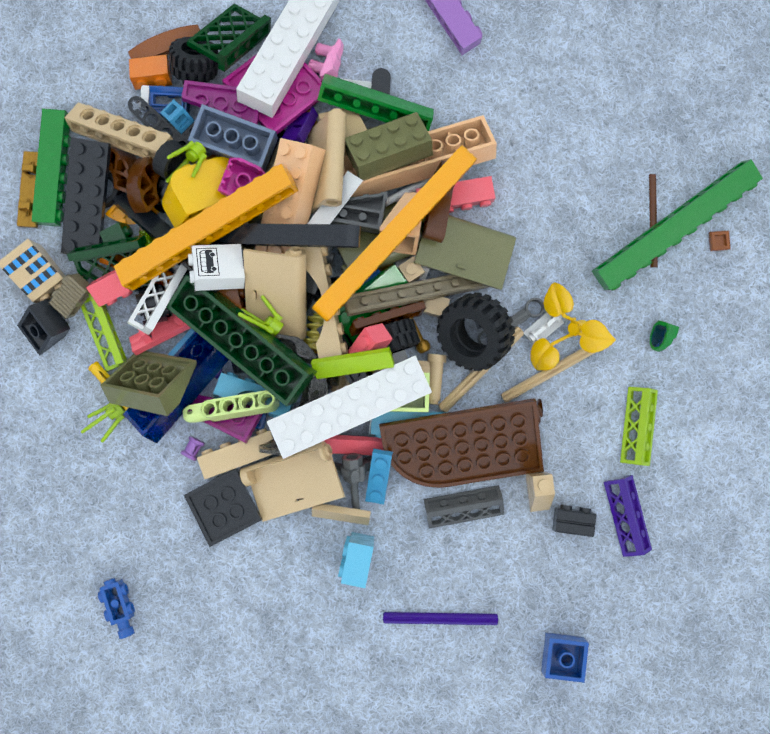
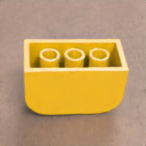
[162,157,229,228]

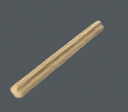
[439,327,524,412]
[501,349,594,402]

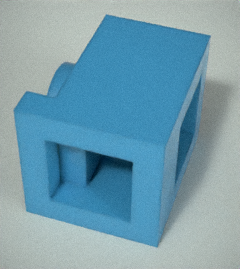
[160,99,195,134]

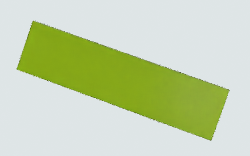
[311,347,395,379]

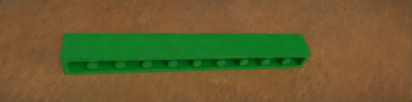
[592,159,763,291]

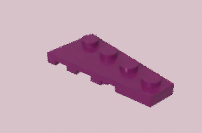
[182,80,259,124]

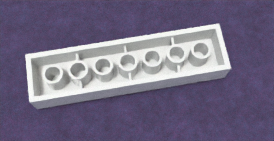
[236,0,340,118]
[267,355,432,459]

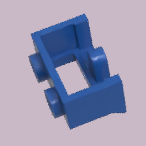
[149,85,190,117]

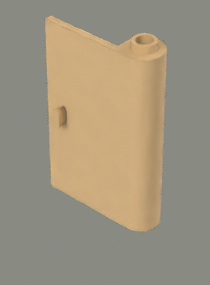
[307,108,347,214]
[243,246,307,340]
[240,441,345,522]

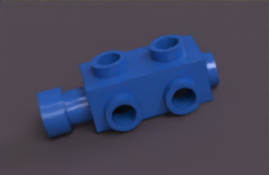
[98,578,135,639]

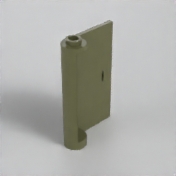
[414,215,516,290]

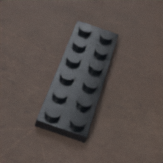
[61,137,111,259]

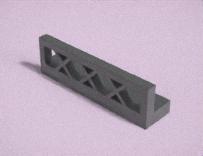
[424,485,504,529]

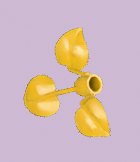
[530,282,616,371]

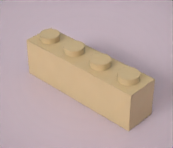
[197,428,278,479]

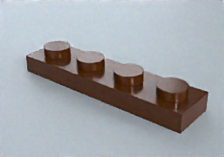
[349,301,426,336]

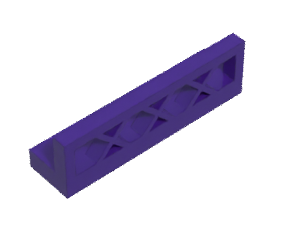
[604,475,652,557]

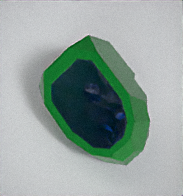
[650,320,679,352]

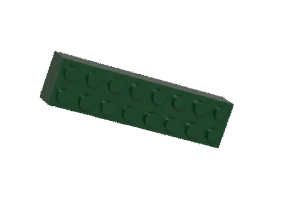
[166,275,317,406]

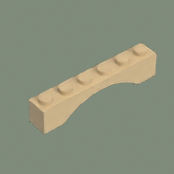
[301,247,348,358]

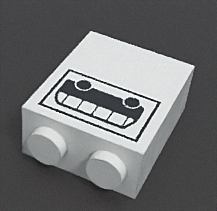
[188,244,245,291]

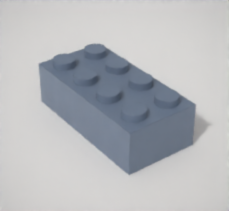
[188,104,278,172]

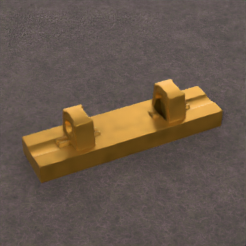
[17,151,38,228]

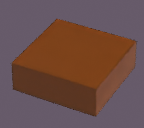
[709,231,731,251]

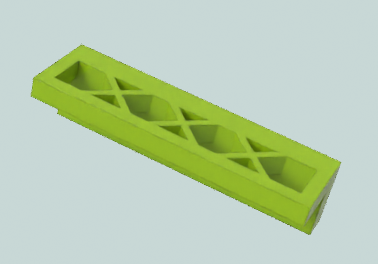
[81,293,127,372]
[620,387,658,466]

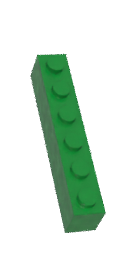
[317,74,434,131]
[31,108,71,227]

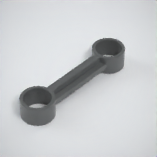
[477,298,545,345]

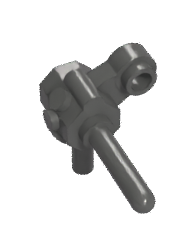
[334,453,372,509]

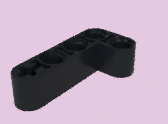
[128,96,194,145]

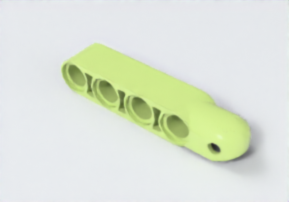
[183,390,280,423]

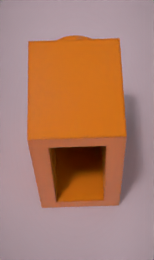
[129,54,173,90]

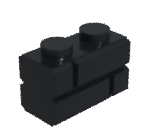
[552,504,597,537]

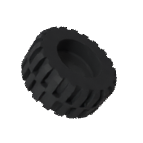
[437,292,515,371]

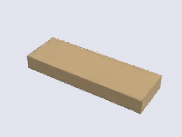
[312,504,371,525]

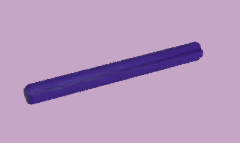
[383,612,498,625]

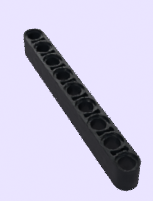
[211,224,361,248]

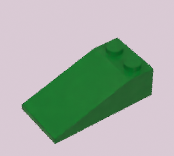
[338,263,408,343]

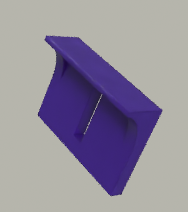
[282,107,318,143]

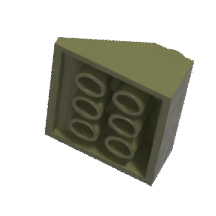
[100,351,197,416]

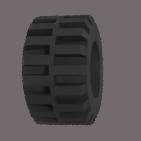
[169,36,218,83]
[384,318,420,354]

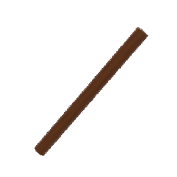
[649,174,658,268]

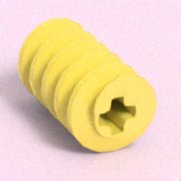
[303,313,324,354]

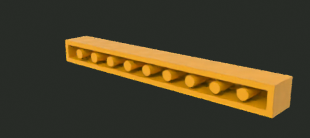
[114,164,299,291]

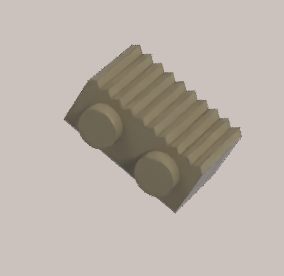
[49,273,89,319]

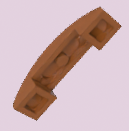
[128,24,200,59]

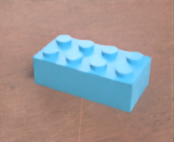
[338,532,374,588]

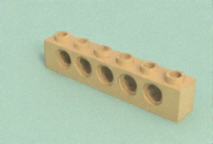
[65,102,173,158]

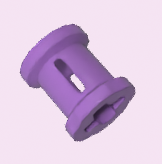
[180,436,205,461]

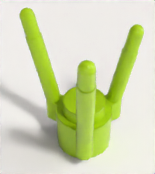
[166,141,207,183]
[238,295,284,336]
[81,403,126,443]

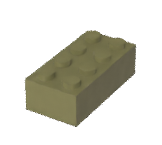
[345,112,433,181]

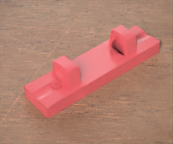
[129,314,190,356]

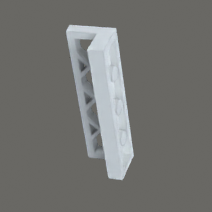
[127,263,187,335]

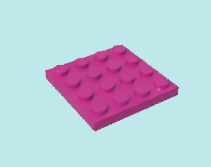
[222,54,322,134]

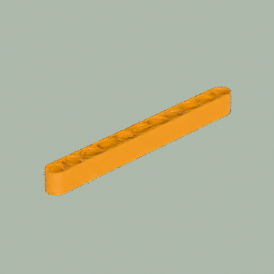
[312,145,477,322]

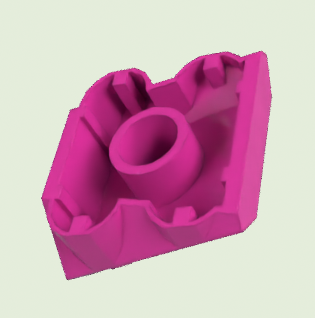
[217,157,265,196]

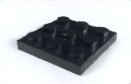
[184,468,263,547]

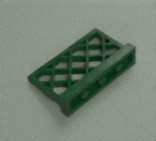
[187,3,271,72]
[67,234,151,284]

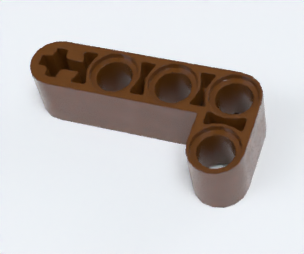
[422,160,454,243]

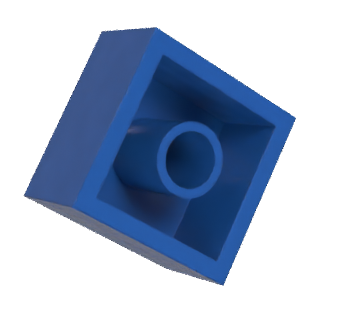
[541,632,589,683]

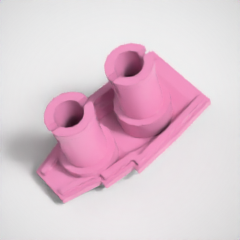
[308,39,344,80]

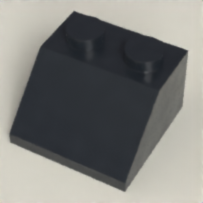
[17,299,70,356]

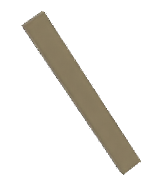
[344,275,489,316]

